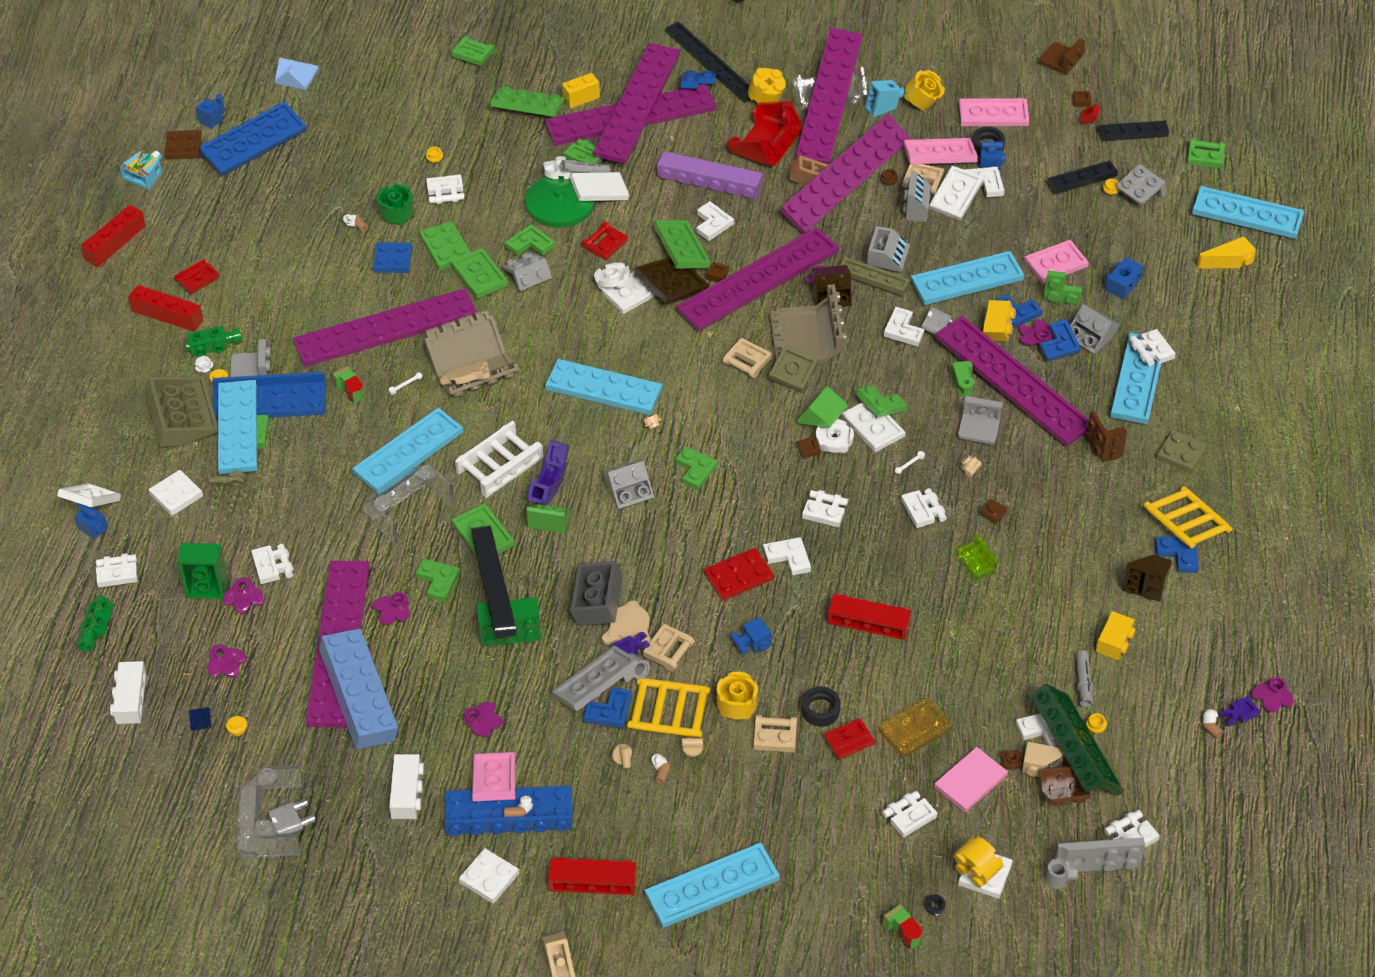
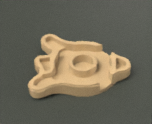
[439,360,490,385]
[602,601,651,645]

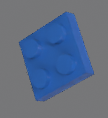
[373,242,412,273]

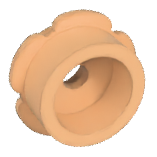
[643,414,661,429]

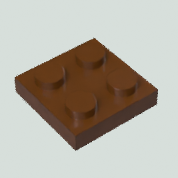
[164,130,202,160]

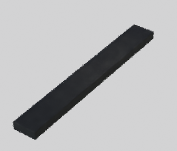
[665,21,751,103]

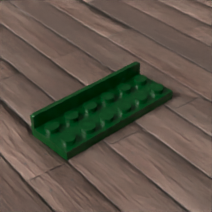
[1031,683,1124,795]

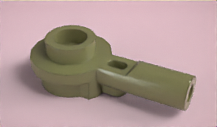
[209,471,247,487]

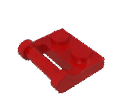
[581,221,628,261]

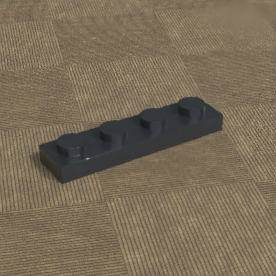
[1098,120,1169,142]
[1048,160,1118,194]

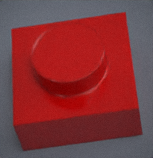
[1080,103,1100,125]

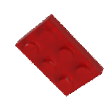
[704,547,774,601]

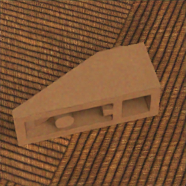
[789,155,829,185]

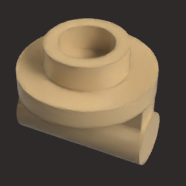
[960,455,982,477]
[682,738,703,757]
[612,744,632,768]

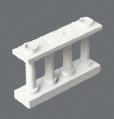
[455,421,543,498]

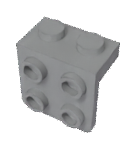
[1117,164,1166,205]
[502,252,552,291]
[230,339,271,377]
[958,396,1003,444]

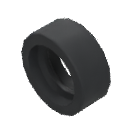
[972,127,1005,156]
[801,686,841,727]

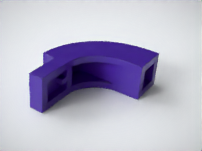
[527,440,570,505]

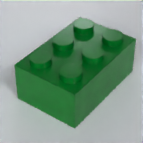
[177,542,229,599]
[477,597,541,647]

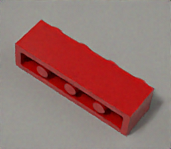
[81,204,146,267]
[128,285,203,332]
[828,594,912,640]
[548,857,637,896]

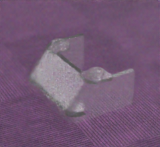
[791,68,867,110]
[362,465,455,544]
[236,765,303,858]

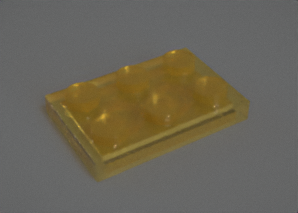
[878,697,953,759]

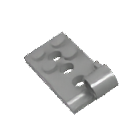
[552,646,650,712]
[1046,837,1145,888]

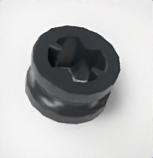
[926,895,945,916]

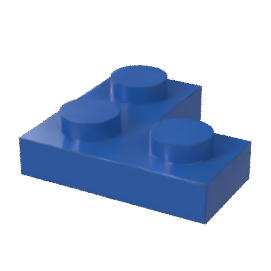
[681,70,716,88]
[995,295,1043,328]
[1039,319,1081,362]
[1156,536,1199,573]
[584,688,632,728]

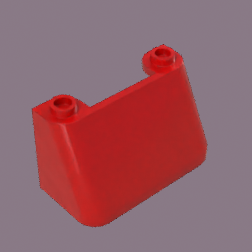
[727,101,802,166]

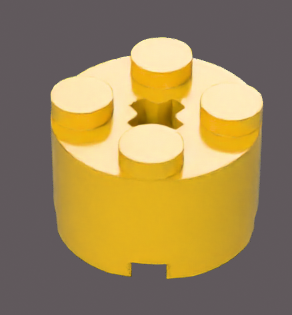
[748,68,786,104]
[904,70,945,111]
[717,672,758,719]
[954,836,1004,888]

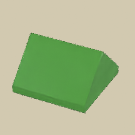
[797,386,848,428]
[526,503,572,534]

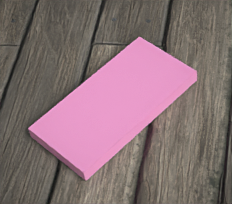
[959,99,1029,126]
[903,138,978,164]

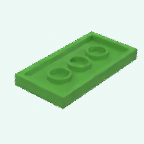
[491,87,565,117]
[654,220,711,269]

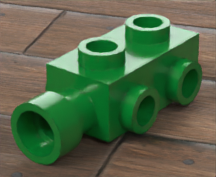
[185,326,242,357]
[77,596,113,652]

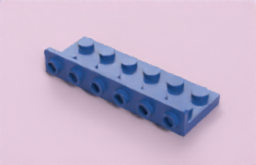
[200,101,307,176]
[212,372,326,421]
[444,786,573,836]

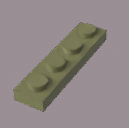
[840,257,910,296]

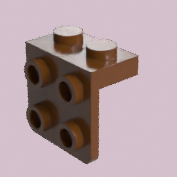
[1039,38,1086,74]
[1085,411,1127,462]
[1039,765,1091,806]

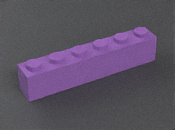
[657,151,763,199]

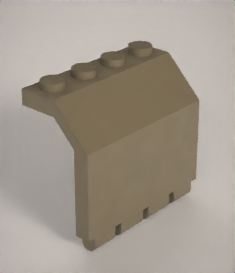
[769,284,846,364]
[423,309,519,397]

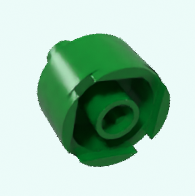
[377,184,414,226]

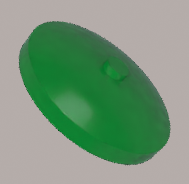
[525,176,595,228]

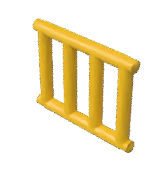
[1144,486,1233,549]
[627,678,711,738]

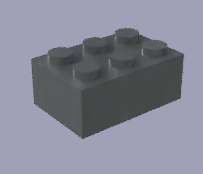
[570,561,623,626]

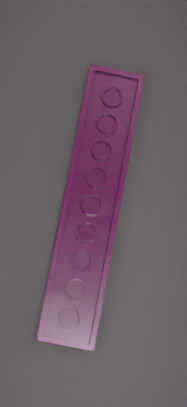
[795,27,863,165]
[594,43,680,164]
[545,84,716,146]
[780,113,911,234]
[676,227,839,332]
[293,288,477,367]
[935,316,1088,447]
[306,560,370,728]

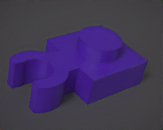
[613,632,650,655]
[1221,696,1260,727]

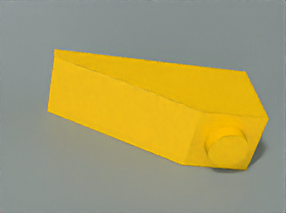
[1197,236,1256,269]

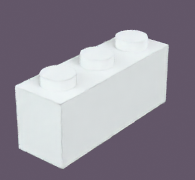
[110,661,147,724]
[390,754,424,819]

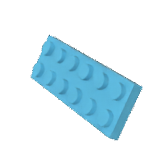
[1192,186,1305,239]
[911,251,1024,305]
[1111,333,1166,425]
[545,359,663,415]
[218,380,258,474]
[352,408,464,494]
[645,842,780,928]

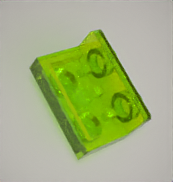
[956,534,998,581]

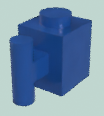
[196,94,225,129]
[980,141,1005,171]
[74,503,108,539]
[730,617,772,655]

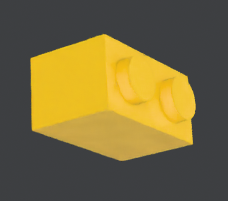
[562,73,600,108]
[983,300,1016,342]
[1096,611,1136,661]

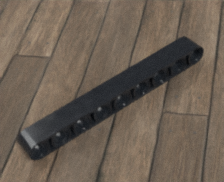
[471,525,517,639]

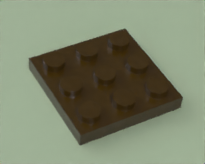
[634,257,710,304]

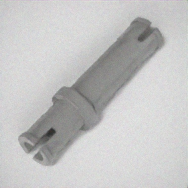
[560,160,610,173]
[1076,651,1094,707]

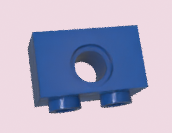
[1105,257,1144,299]

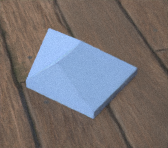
[275,58,319,90]

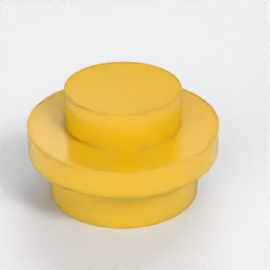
[426,147,443,162]
[1103,179,1120,195]
[209,369,228,383]
[1086,713,1107,733]
[226,716,247,736]

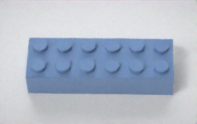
[319,629,398,750]

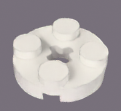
[544,156,577,179]
[594,263,631,289]
[816,419,854,453]

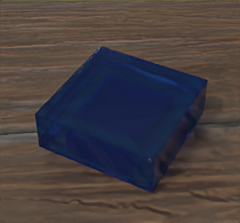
[189,707,212,731]

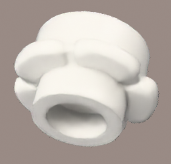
[195,356,213,373]

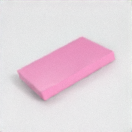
[1024,240,1089,284]
[934,747,1008,813]
[472,752,516,801]

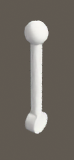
[389,372,423,395]
[895,451,925,474]

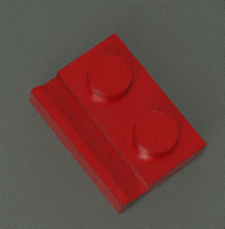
[174,259,219,294]
[824,718,875,760]

